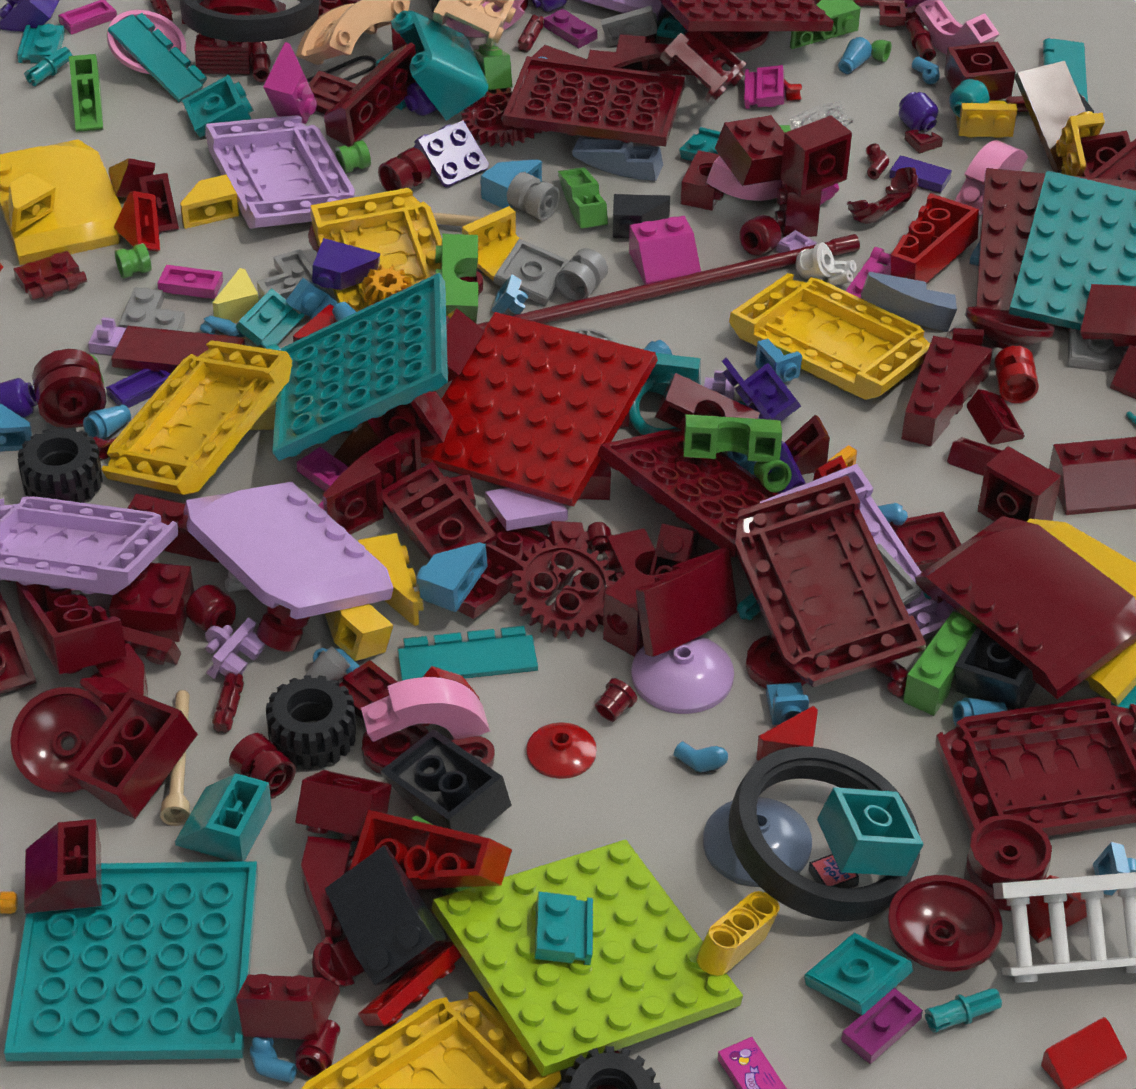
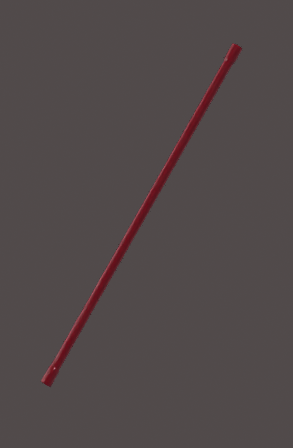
[477,234,860,330]

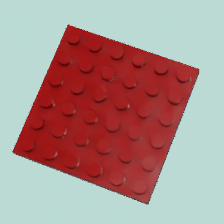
[420,312,658,507]

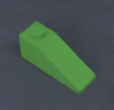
[69,54,103,132]

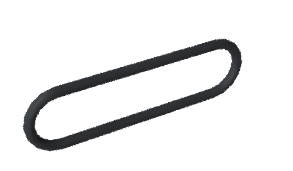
[307,55,377,82]

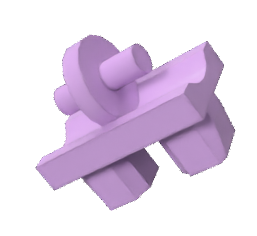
[205,617,266,679]

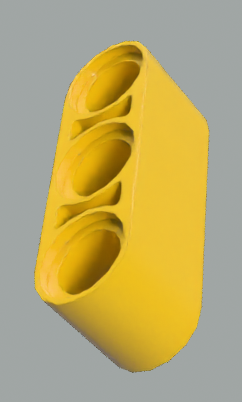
[697,891,780,976]

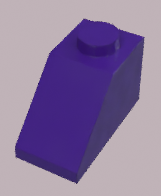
[312,238,380,291]

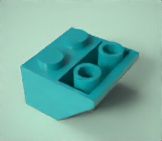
[175,773,272,862]

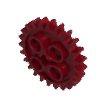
[461,88,542,147]
[510,537,616,639]

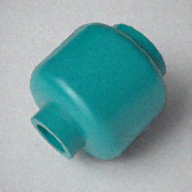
[949,79,990,117]

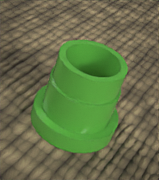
[753,460,792,492]

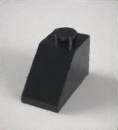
[612,194,670,238]

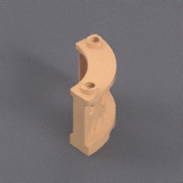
[296,0,410,65]
[432,0,516,48]

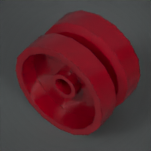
[32,348,107,429]
[964,814,1052,911]

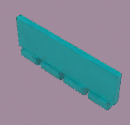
[108,13,207,102]
[1043,38,1088,103]
[398,626,538,681]

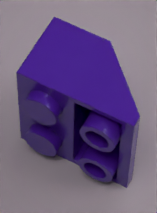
[0,0,60,32]

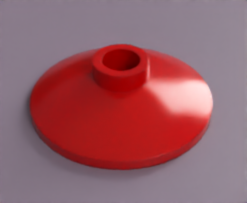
[527,722,597,779]

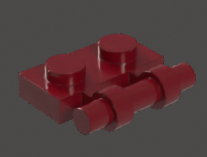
[13,251,87,300]

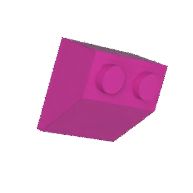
[263,42,317,124]
[629,215,701,284]

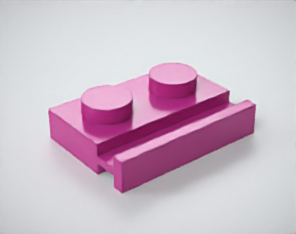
[744,65,784,109]

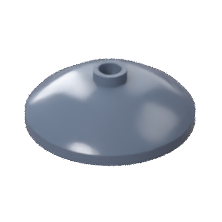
[703,797,812,887]

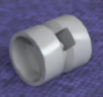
[507,172,560,221]
[555,248,608,301]

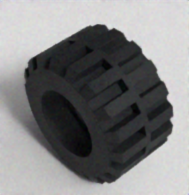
[17,427,103,503]
[266,675,356,769]
[560,1046,661,1089]

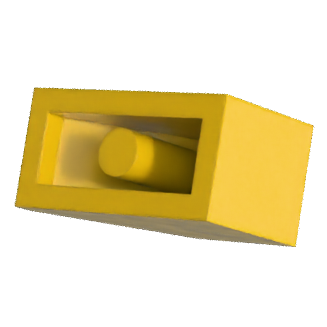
[8,172,56,233]
[180,174,239,229]

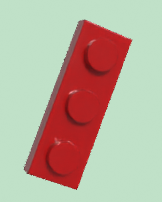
[358,942,462,1027]

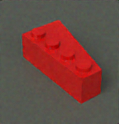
[891,193,979,283]
[349,810,512,889]

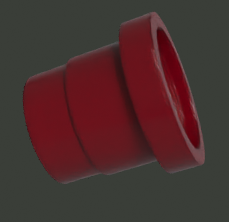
[595,678,638,722]

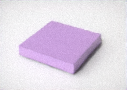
[485,488,568,531]

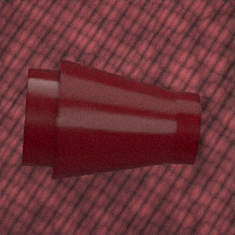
[295,1019,341,1078]

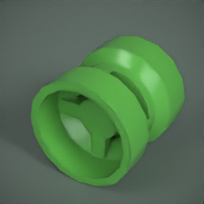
[335,140,371,174]
[114,243,152,278]

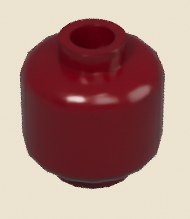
[739,215,781,256]
[186,584,237,632]

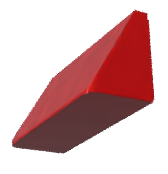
[1041,1017,1127,1089]

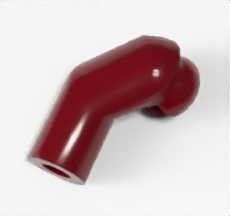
[865,143,889,179]
[875,661,908,698]

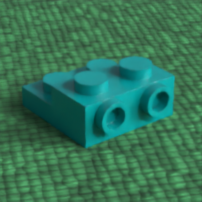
[182,75,254,138]

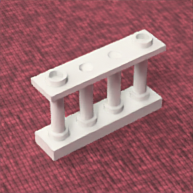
[993,872,1136,983]

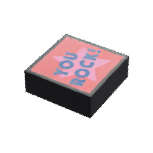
[808,854,859,888]

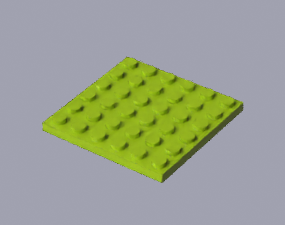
[431,839,743,1077]

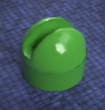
[871,40,892,62]

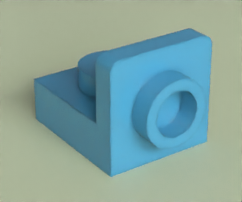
[286,278,338,319]
[755,338,802,383]
[766,682,809,725]

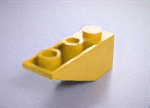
[358,533,424,626]
[325,604,393,661]

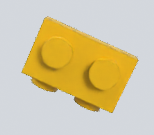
[955,101,1017,138]
[1056,111,1105,177]
[462,206,519,281]

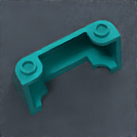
[391,11,489,121]

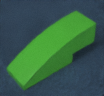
[558,167,608,228]

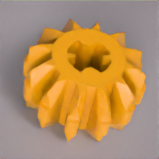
[362,264,412,306]

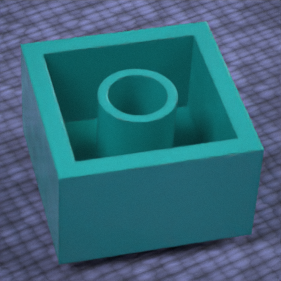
[817,787,924,876]

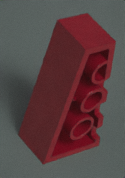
[901,335,993,446]
[16,581,127,674]

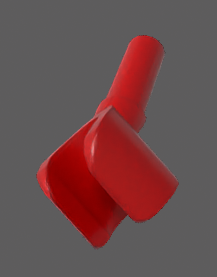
[784,79,802,100]

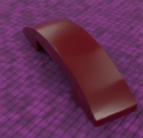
[182,0,286,24]

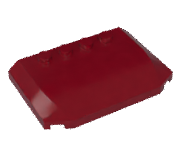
[735,475,926,687]
[915,516,1136,699]
[935,697,1136,836]

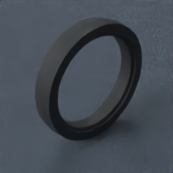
[180,0,319,42]
[729,746,920,922]

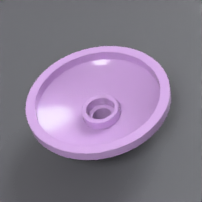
[631,636,734,714]

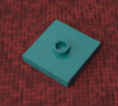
[804,932,913,1015]

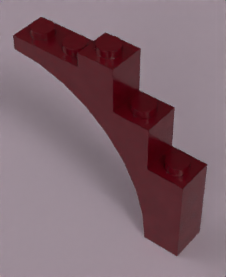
[586,34,693,75]

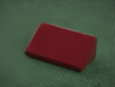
[967,389,1025,444]
[947,437,1003,476]

